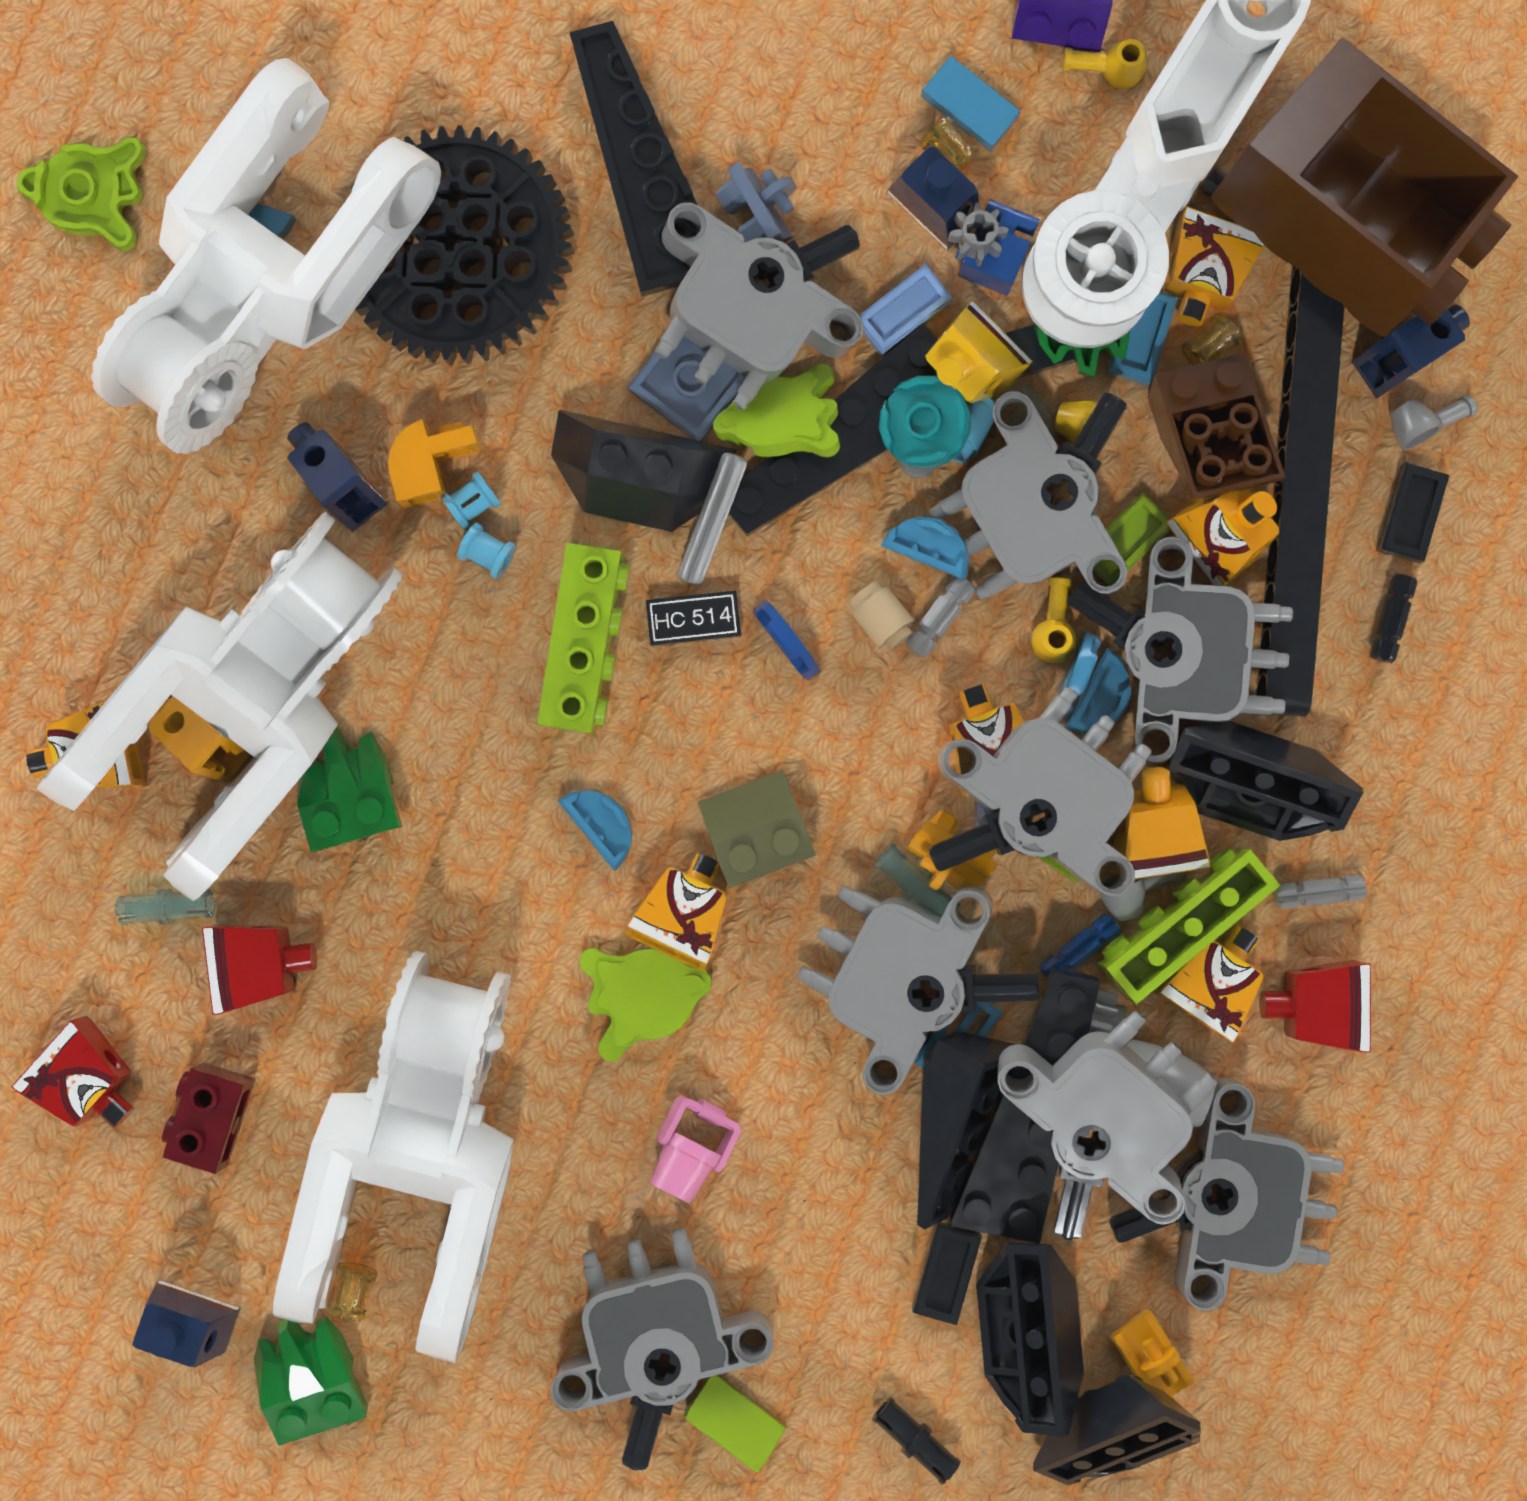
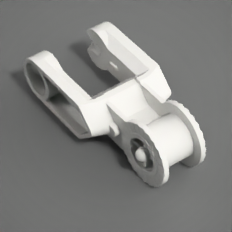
[1022,0,1311,348]
[91,58,441,454]
[36,512,404,901]
[272,950,514,1364]

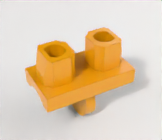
[906,810,997,891]
[1109,1309,1195,1398]

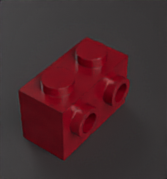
[162,1062,256,1174]

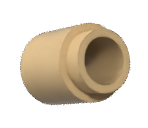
[849,580,915,650]

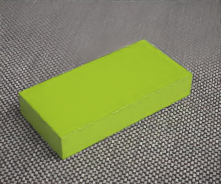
[1093,492,1170,587]

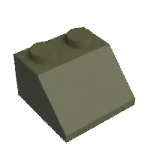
[698,770,816,888]

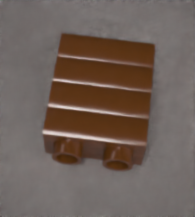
[1210,37,1519,337]

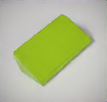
[684,1375,786,1473]

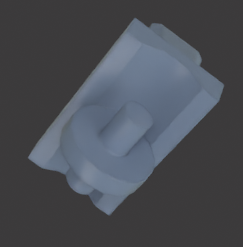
[715,162,797,243]

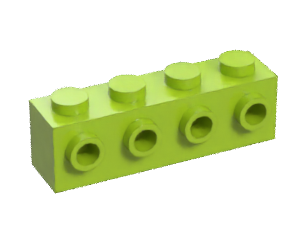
[537,542,630,735]
[1097,847,1281,1005]

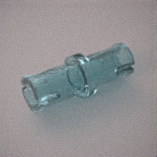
[873,843,961,917]
[115,888,215,925]

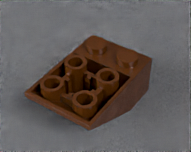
[1148,353,1285,501]

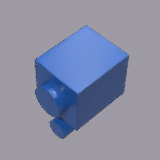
[955,199,1040,296]

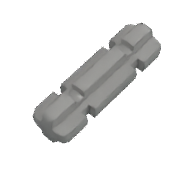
[906,576,976,658]
[1274,875,1367,909]

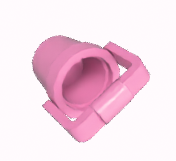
[650,1096,740,1204]

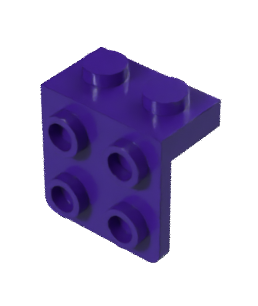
[1011,0,1113,52]

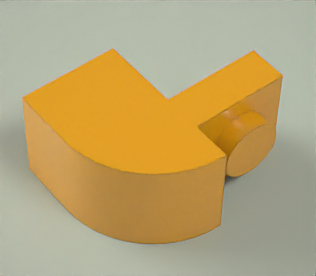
[388,419,483,509]

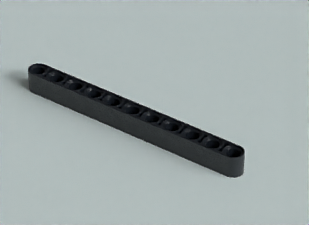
[1256,265,1345,717]

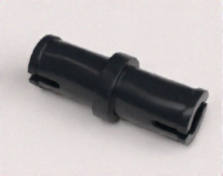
[872,1397,961,1485]

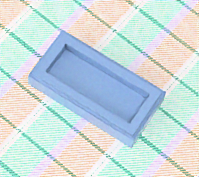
[860,264,954,358]

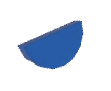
[753,600,820,680]

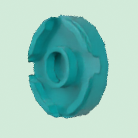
[879,376,972,469]

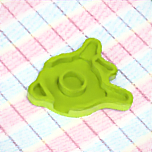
[16,137,147,252]
[713,363,840,457]
[579,948,711,1062]

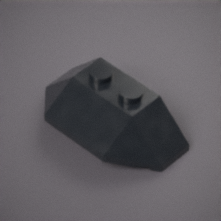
[551,410,737,532]
[1167,721,1364,841]
[976,1242,1084,1437]
[1033,1375,1201,1485]

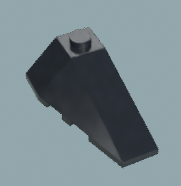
[917,1032,1017,1230]

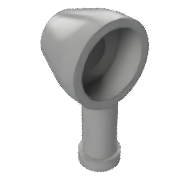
[1391,394,1478,451]
[1099,872,1185,921]

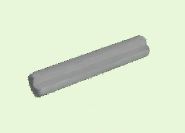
[678,453,747,584]

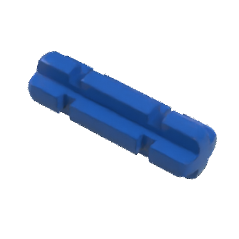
[1039,914,1121,979]

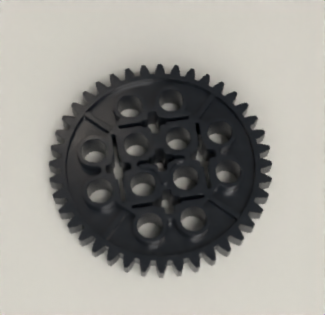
[344,125,574,365]

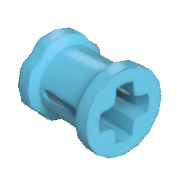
[441,471,502,530]
[456,522,517,580]

